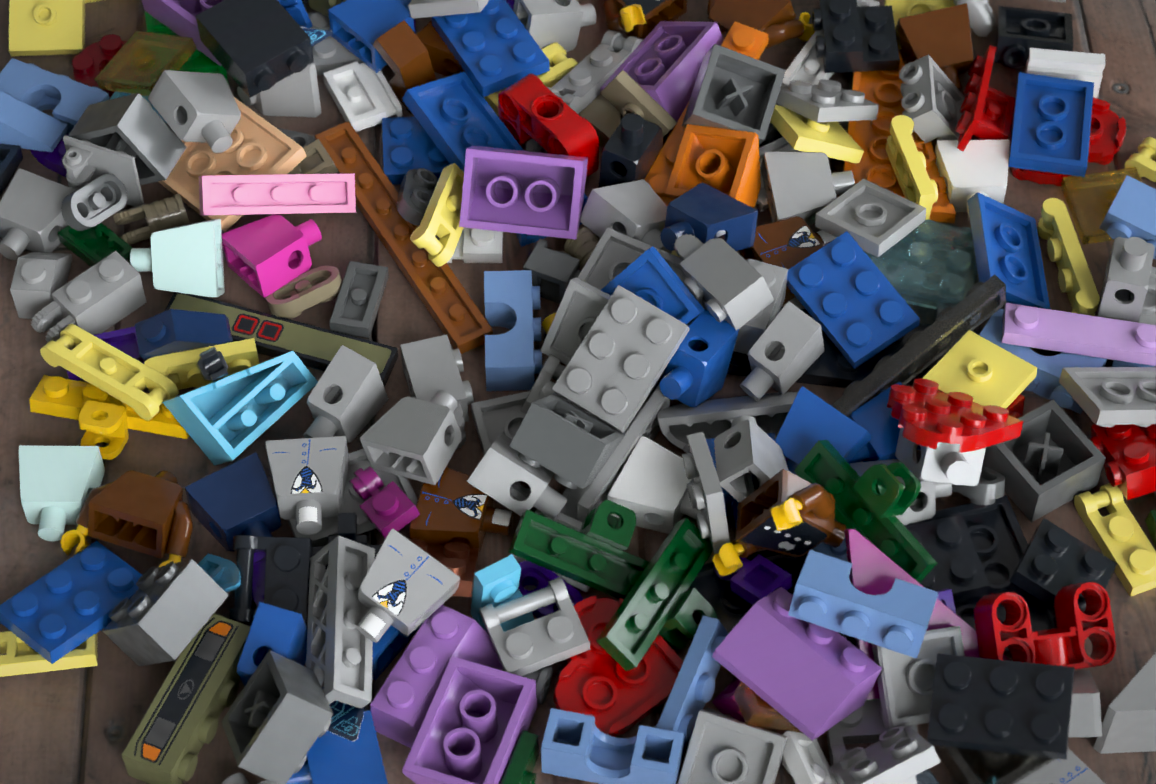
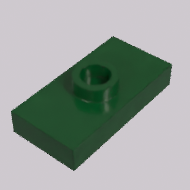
[57,223,133,267]
[500,731,539,784]

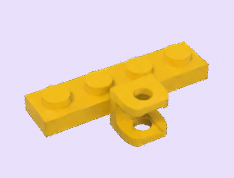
[29,375,189,460]

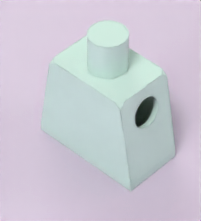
[130,219,225,297]
[19,445,105,541]

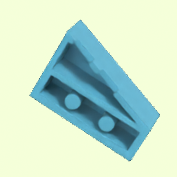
[163,351,318,466]

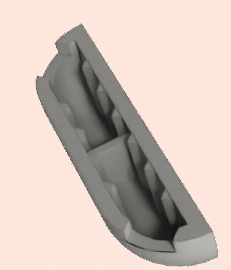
[657,392,798,453]

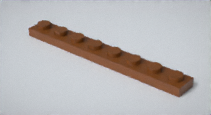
[315,121,493,354]

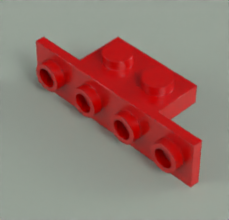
[955,45,1015,151]

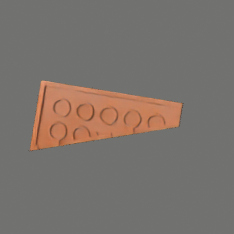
[843,49,956,224]

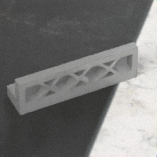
[560,385,670,522]
[306,535,375,709]

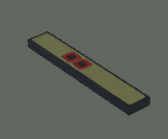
[165,292,399,387]

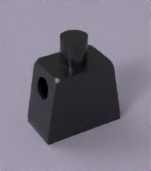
[598,114,663,188]

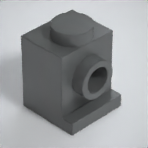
[523,239,582,304]

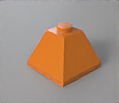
[665,124,761,208]

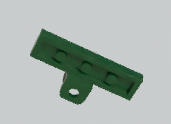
[794,440,937,583]
[508,500,649,599]
[596,517,717,671]

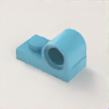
[470,554,534,632]

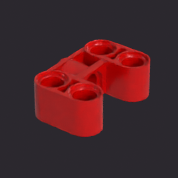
[498,74,599,178]
[974,582,1116,670]

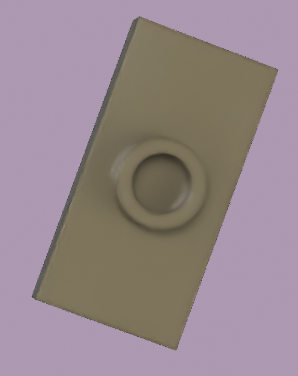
[600,70,677,137]

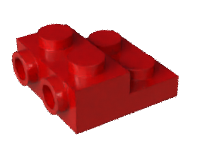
[1089,424,1156,500]

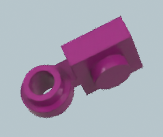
[349,466,420,539]

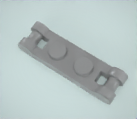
[547,30,643,114]

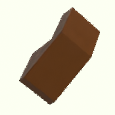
[372,20,436,114]

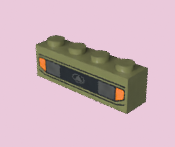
[122,613,251,784]

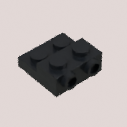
[812,0,900,73]
[995,6,1074,69]

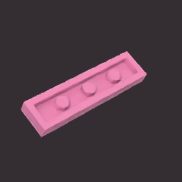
[199,174,356,216]

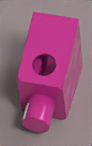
[222,214,322,298]

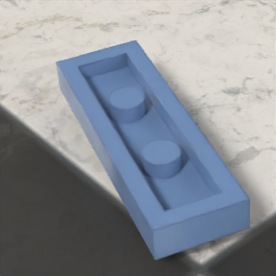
[656,616,728,756]

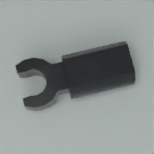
[196,347,229,382]

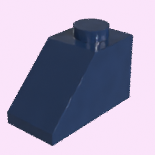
[135,309,233,361]

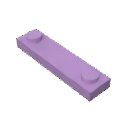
[1001,303,1156,366]

